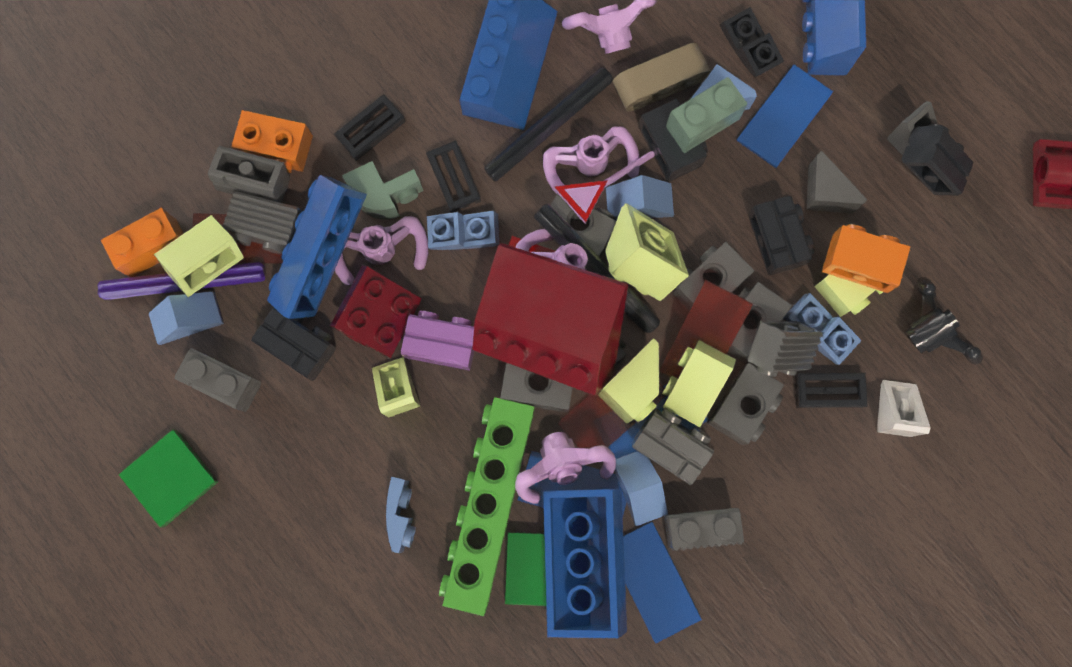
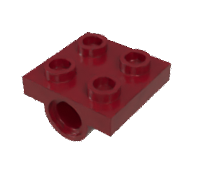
[1033,139,1072,209]
[330,266,421,358]

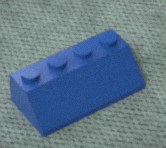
[460,0,557,130]
[802,0,866,75]
[267,175,367,319]
[543,489,627,638]

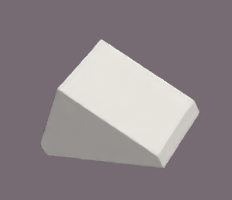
[877,380,931,437]

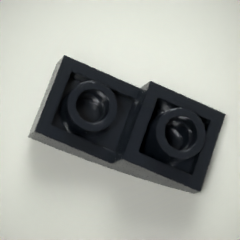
[720,7,784,78]

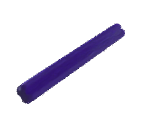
[97,262,266,300]

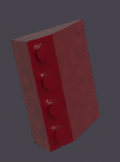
[472,243,628,396]

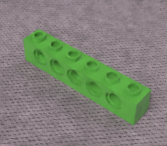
[439,397,535,616]

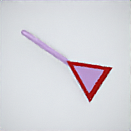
[553,151,655,224]

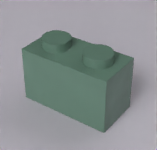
[666,77,747,153]

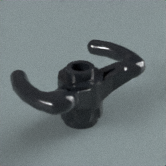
[905,277,983,365]

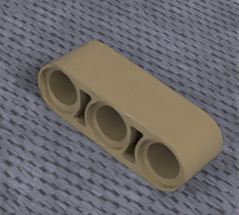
[613,43,711,112]

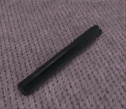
[484,67,613,182]
[534,204,660,333]

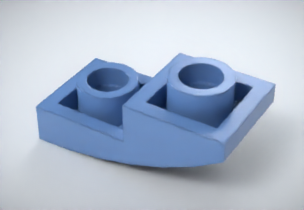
[427,211,499,250]
[783,293,861,365]
[386,477,416,553]

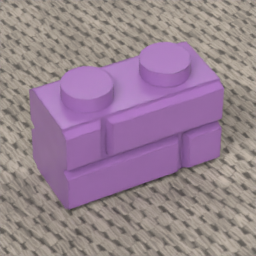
[401,311,474,371]

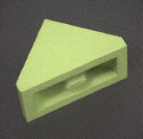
[372,357,420,418]

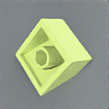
[605,203,689,301]
[598,338,659,424]

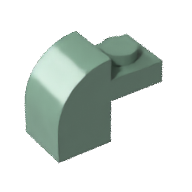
[342,161,423,220]

